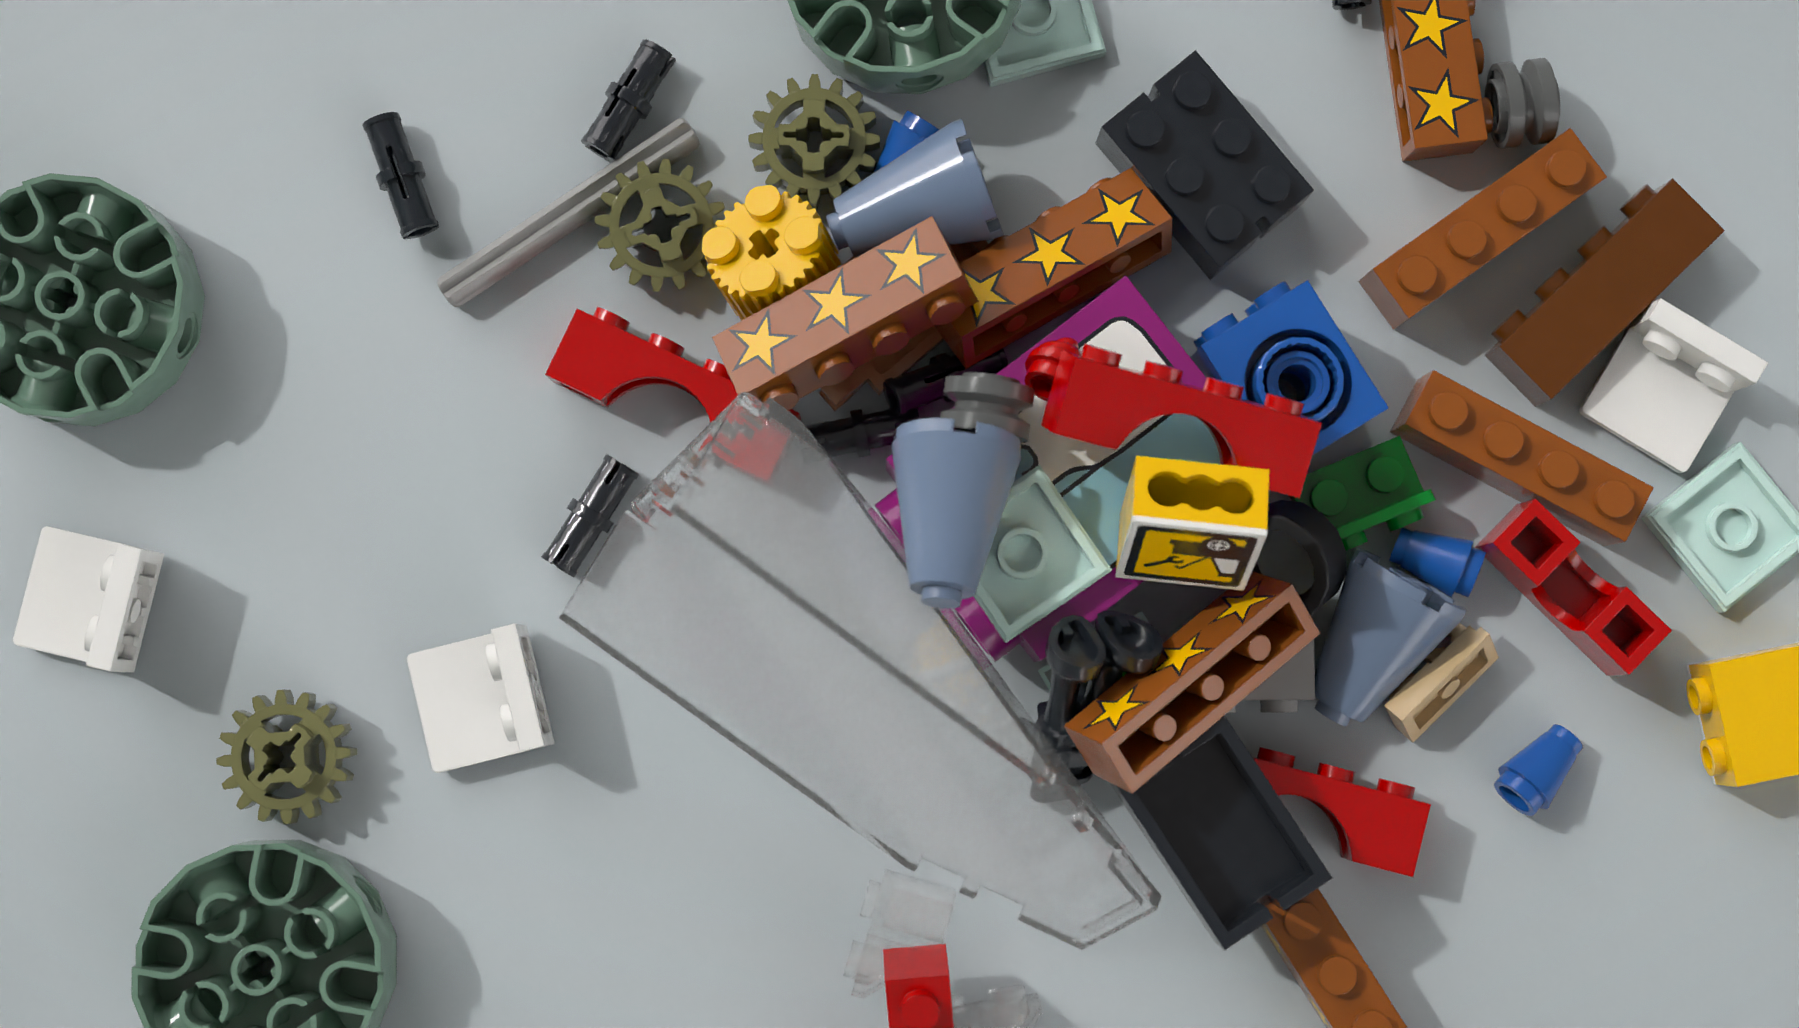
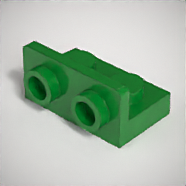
[1290,435,1436,551]

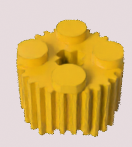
[702,185,841,321]

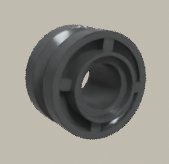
[1484,58,1560,149]
[940,372,1035,443]

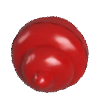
[1024,337,1082,402]

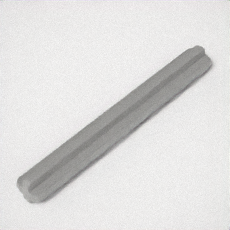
[437,118,700,307]

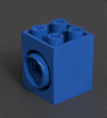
[1190,280,1389,455]

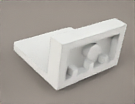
[1579,298,1768,473]
[13,526,164,672]
[407,623,555,773]

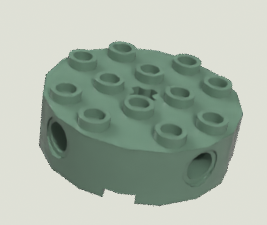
[787,0,1021,94]
[0,173,205,426]
[131,840,397,1028]

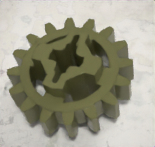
[748,74,880,209]
[595,159,725,292]
[216,690,357,824]

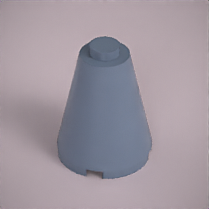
[826,118,1004,258]
[892,418,1021,609]
[1314,548,1467,726]

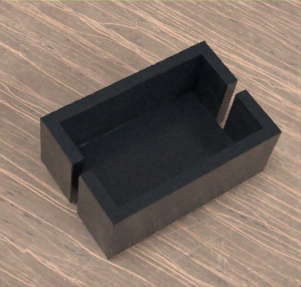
[1095,50,1314,280]
[1110,715,1333,950]

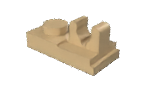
[1384,623,1499,743]

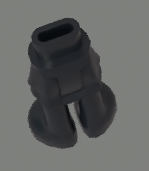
[1031,611,1163,800]

